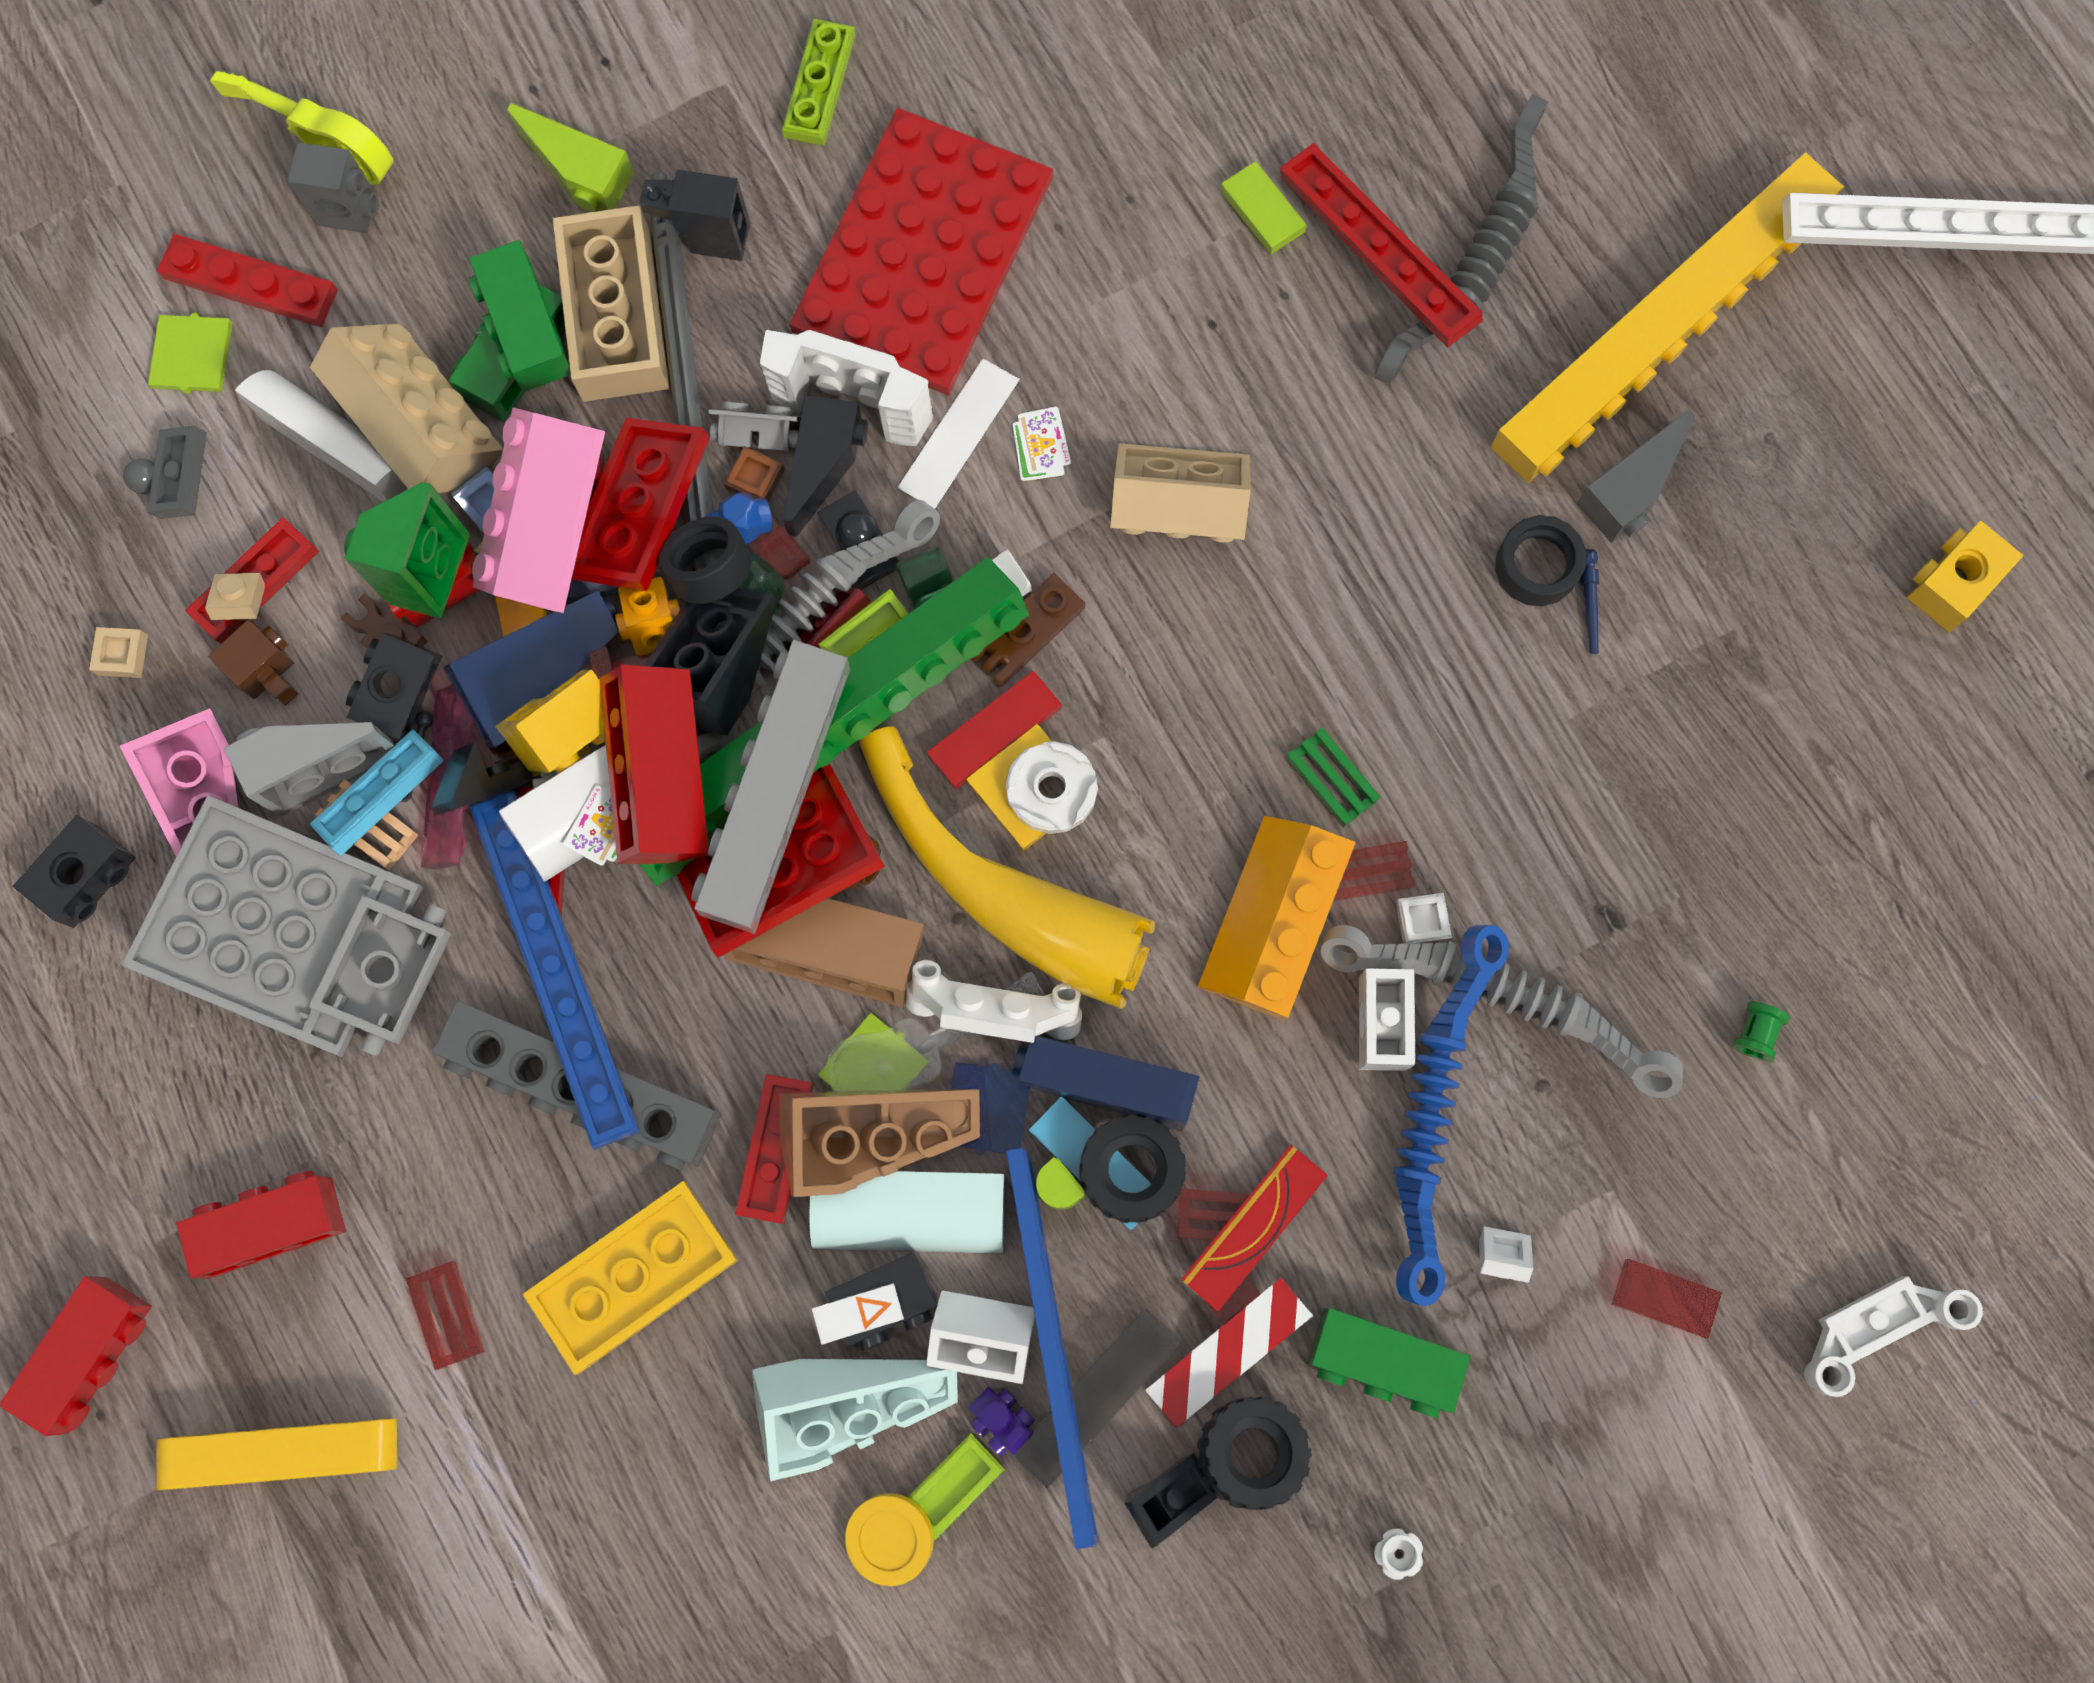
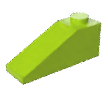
[507,103,634,212]

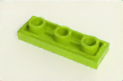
[782,18,856,146]

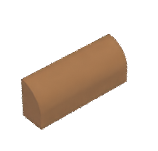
[724,898,924,1008]

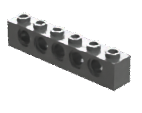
[432,1001,722,1170]

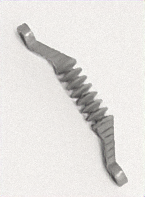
[697,500,940,764]
[1321,925,1684,1098]

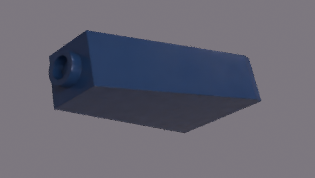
[443,590,619,749]
[1012,1036,1200,1131]

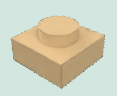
[205,573,265,620]
[89,627,148,678]

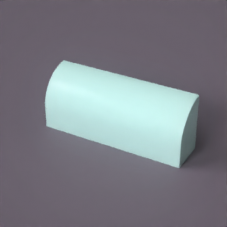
[809,1171,1005,1253]

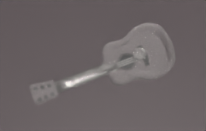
[827,972,1045,1091]

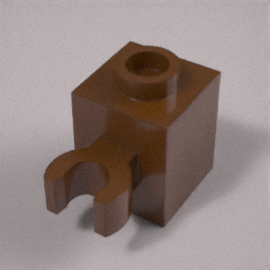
[208,619,299,706]

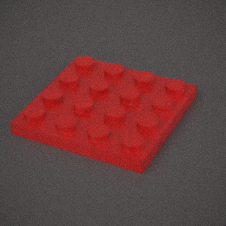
[677,763,885,958]

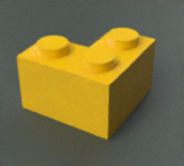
[495,669,605,774]

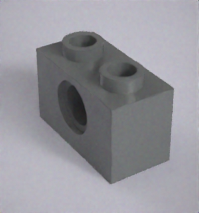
[287,142,379,233]

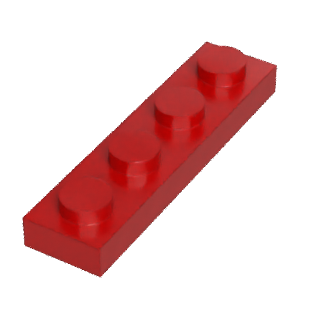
[157,233,338,327]

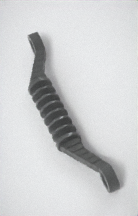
[1375,94,1548,386]

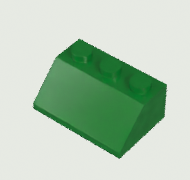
[344,482,470,618]

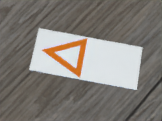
[812,1283,904,1345]

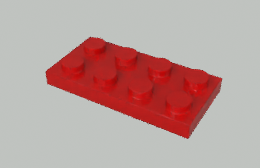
[571,418,710,592]

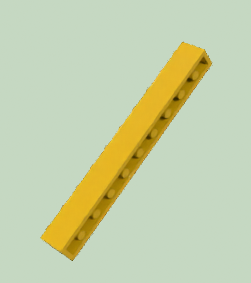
[1490,152,1844,483]

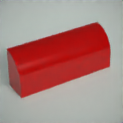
[599,665,709,864]

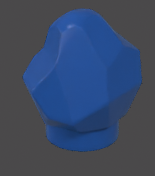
[706,492,772,545]

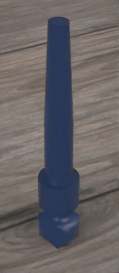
[1581,549,1599,654]

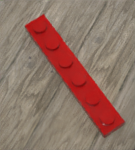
[1280,143,1483,348]

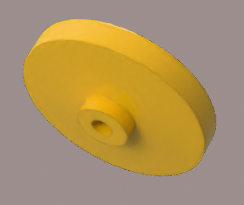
[845,1493,934,1586]

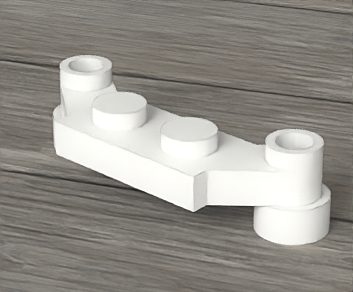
[906,960,1082,1043]
[1804,1276,1983,1397]

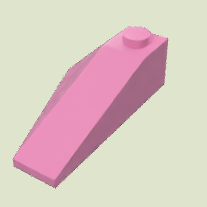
[120,708,239,857]

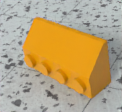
[1197,816,1356,1021]

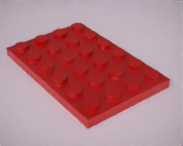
[789,108,1053,396]

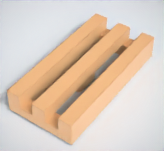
[315,779,419,871]

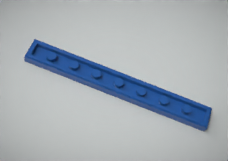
[469,789,640,1150]
[1006,1148,1099,1550]

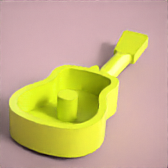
[210,71,394,185]

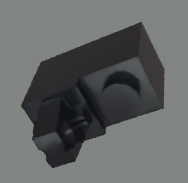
[640,170,750,261]

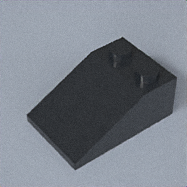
[644,587,777,736]

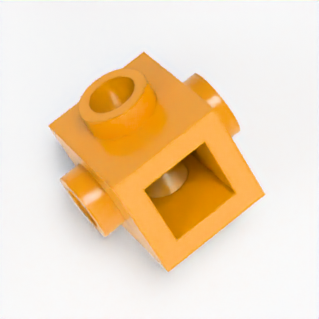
[615,577,681,656]

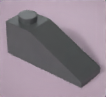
[1577,410,1695,543]

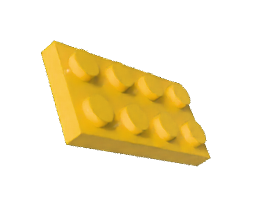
[523,1181,739,1375]

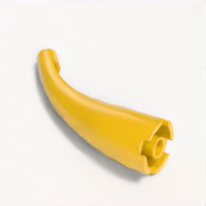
[859,726,1155,1009]

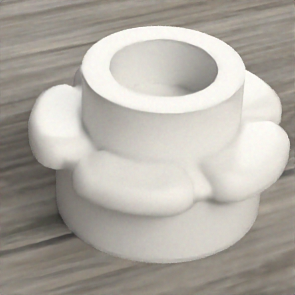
[1374,1528,1423,1580]

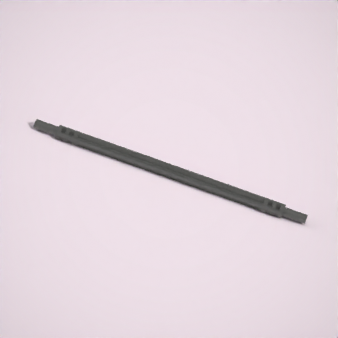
[650,172,718,571]

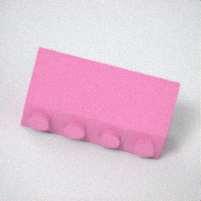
[472,408,605,613]

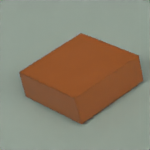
[724,446,785,502]

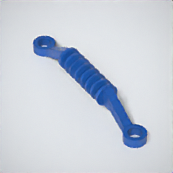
[1393,925,1509,1306]

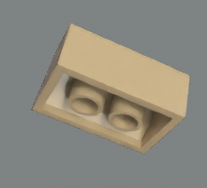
[1110,443,1251,542]

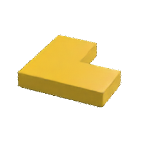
[966,724,1051,852]

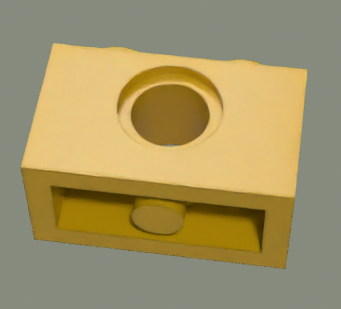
[1906,520,2024,633]

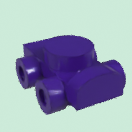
[969,1387,1035,1457]

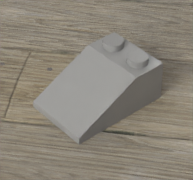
[224,722,397,817]

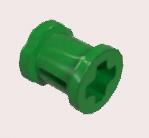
[1733,1002,1790,1062]

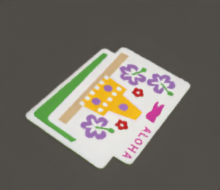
[1013,406,1071,481]
[563,782,617,865]

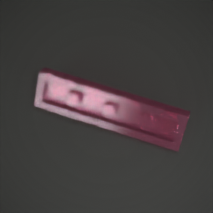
[421,684,473,870]

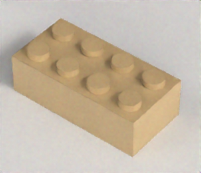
[553,205,670,402]
[310,323,503,493]

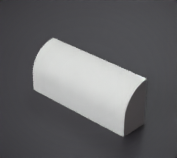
[235,370,408,502]
[499,745,609,882]

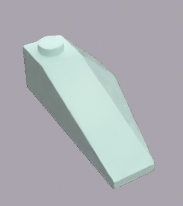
[752,1359,958,1481]

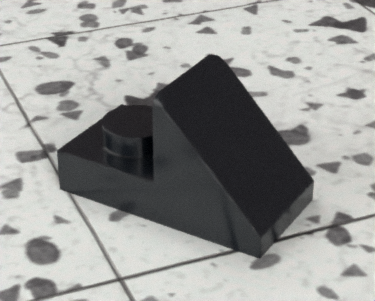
[431,743,534,816]
[1125,1453,1218,1548]

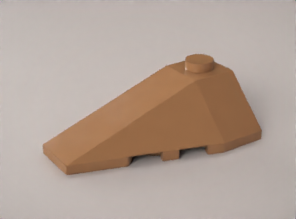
[779,1089,980,1197]

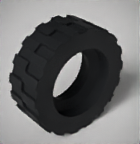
[1079,1114,1186,1223]
[1197,1397,1312,1510]

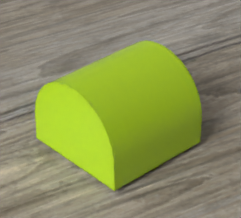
[1036,1157,1085,1210]

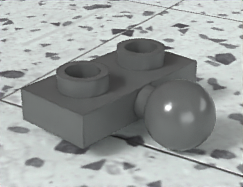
[123,425,207,519]

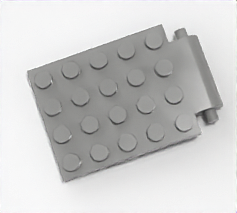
[121,795,452,1057]

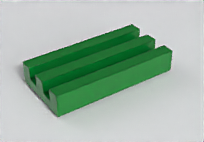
[1285,728,1381,828]

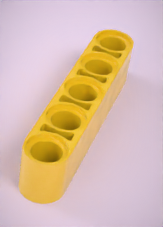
[156,1418,398,1490]

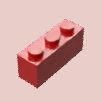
[176,1171,346,1279]
[0,1276,152,1436]

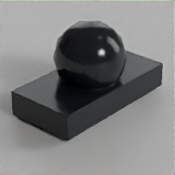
[817,490,901,589]

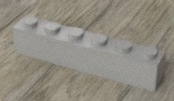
[691,640,850,934]

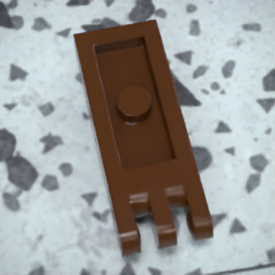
[970,572,1085,688]

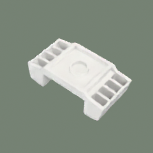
[760,330,933,446]

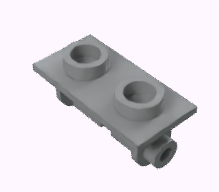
[708,401,802,452]

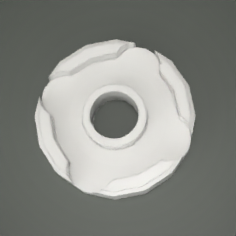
[1006,741,1098,834]

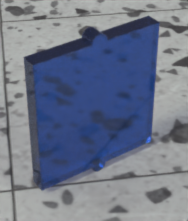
[951,1062,1030,1155]

